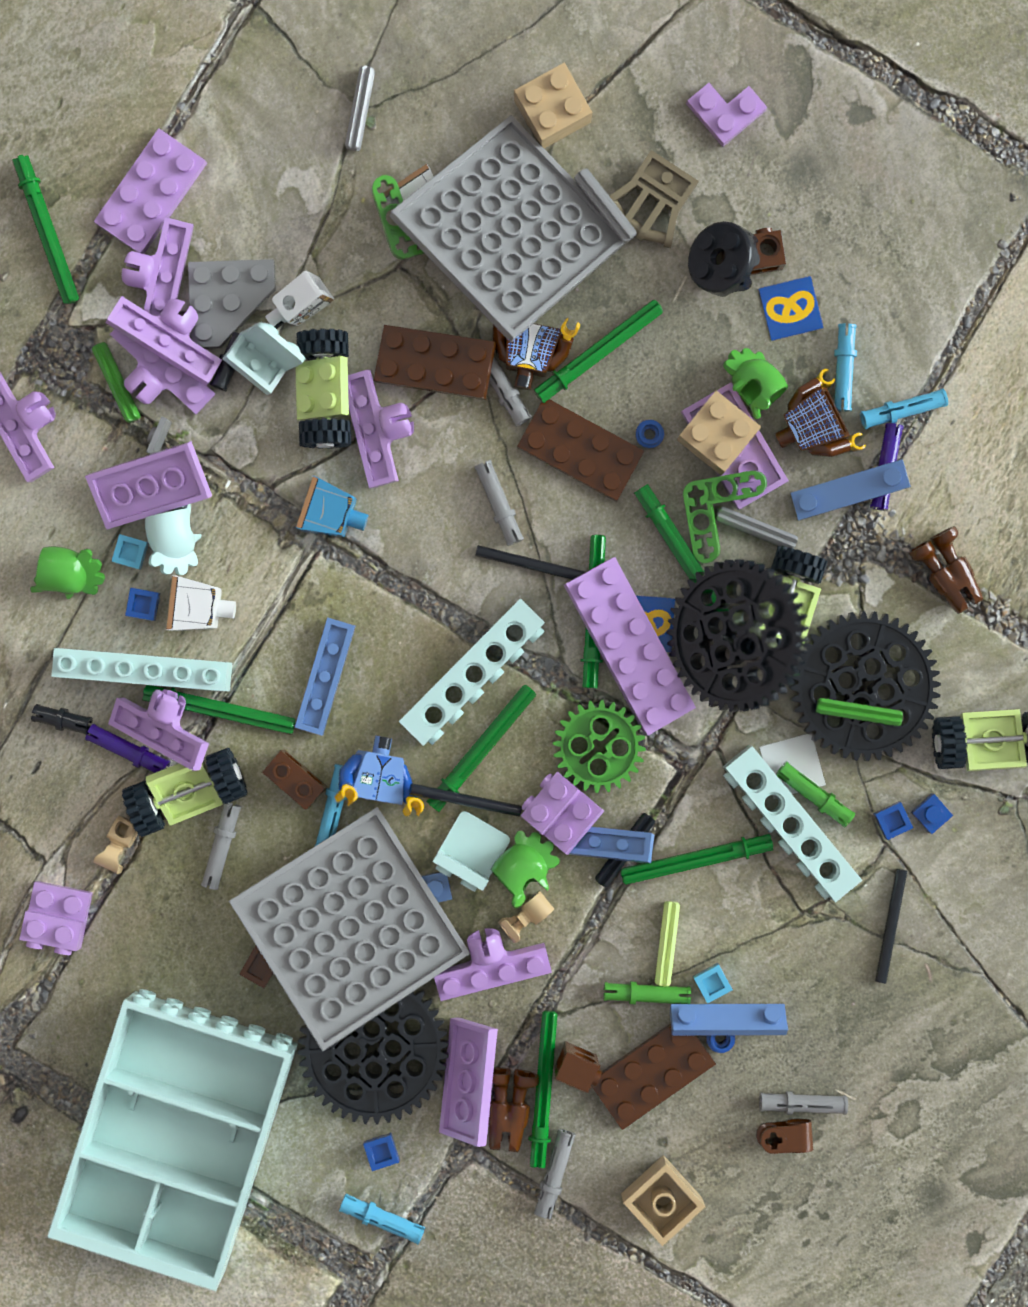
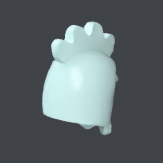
[145,504,202,575]

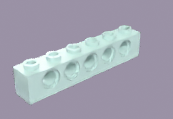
[399,598,545,746]
[51,648,232,691]
[723,745,862,902]

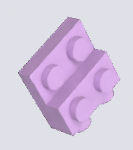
[520,772,604,855]
[19,881,93,955]

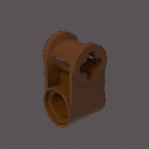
[756,1118,814,1154]

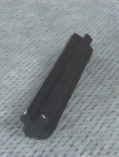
[595,813,655,888]

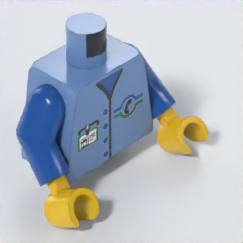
[335,736,424,816]

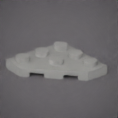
[188,259,276,349]

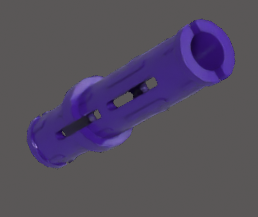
[870,423,904,511]
[85,724,171,773]

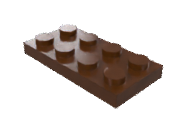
[373,325,496,400]
[517,399,644,502]
[592,1023,716,1130]

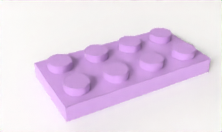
[94,128,207,254]
[681,382,789,510]
[85,441,212,530]
[439,1018,497,1147]

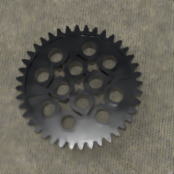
[667,559,810,712]
[789,611,941,761]
[298,990,449,1125]

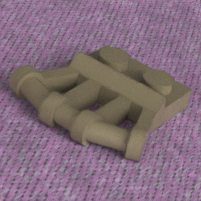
[609,150,699,248]

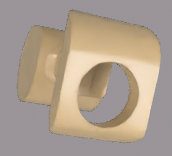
[93,815,138,874]
[497,891,554,943]

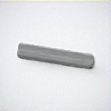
[345,66,375,151]
[574,169,637,243]
[716,507,798,549]

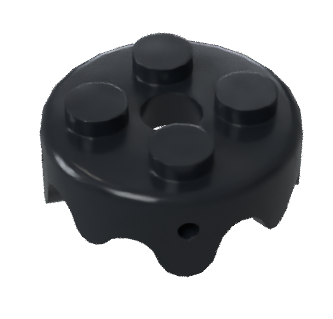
[688,221,760,297]

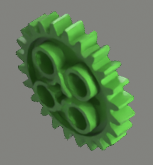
[553,700,646,793]

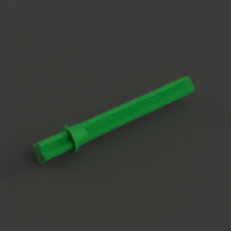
[12,155,79,304]
[534,300,663,403]
[634,484,729,620]
[580,534,606,689]
[142,685,296,734]
[426,685,536,812]
[621,834,774,885]
[528,1010,557,1168]

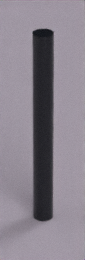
[475,545,586,580]
[409,783,522,817]
[875,868,908,984]

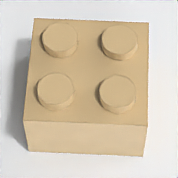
[514,62,593,149]
[677,390,761,475]
[621,1155,705,1246]

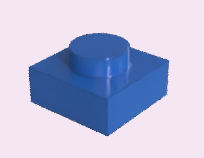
[125,588,161,621]
[911,793,953,834]
[873,801,913,840]
[363,1133,400,1171]

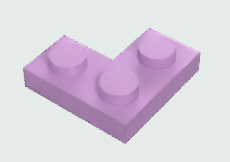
[686,83,767,147]

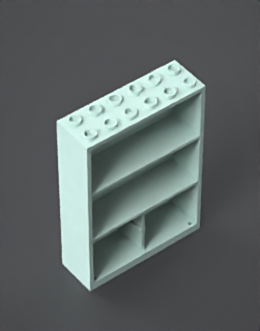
[48,989,298,1291]

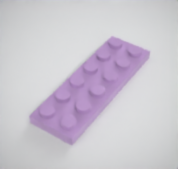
[564,557,696,736]

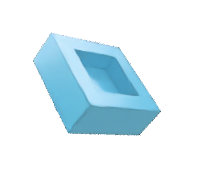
[111,534,149,570]
[693,963,733,1004]

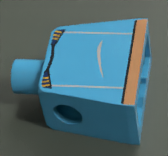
[296,476,369,537]

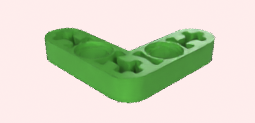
[371,175,425,260]
[683,470,767,563]

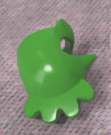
[723,348,788,419]
[30,546,105,599]
[490,830,560,909]

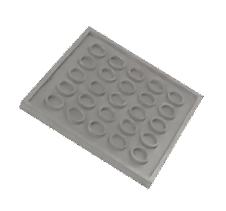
[389,115,627,342]
[229,807,470,1051]

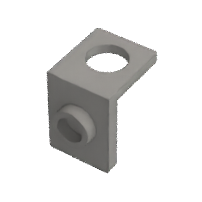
[146,417,172,454]

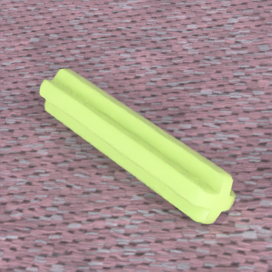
[655,901,680,987]

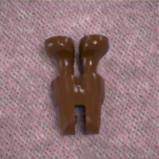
[909,526,983,614]
[488,1067,539,1152]

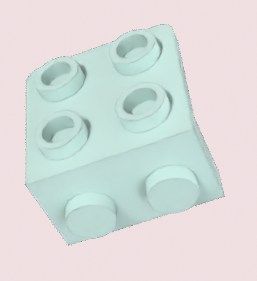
[223,322,305,395]
[433,811,510,892]

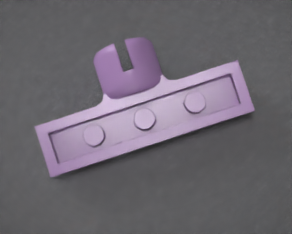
[121,217,194,317]
[105,296,222,386]
[110,329,215,415]
[348,369,414,488]
[0,372,56,482]
[108,689,209,771]
[434,928,552,1001]

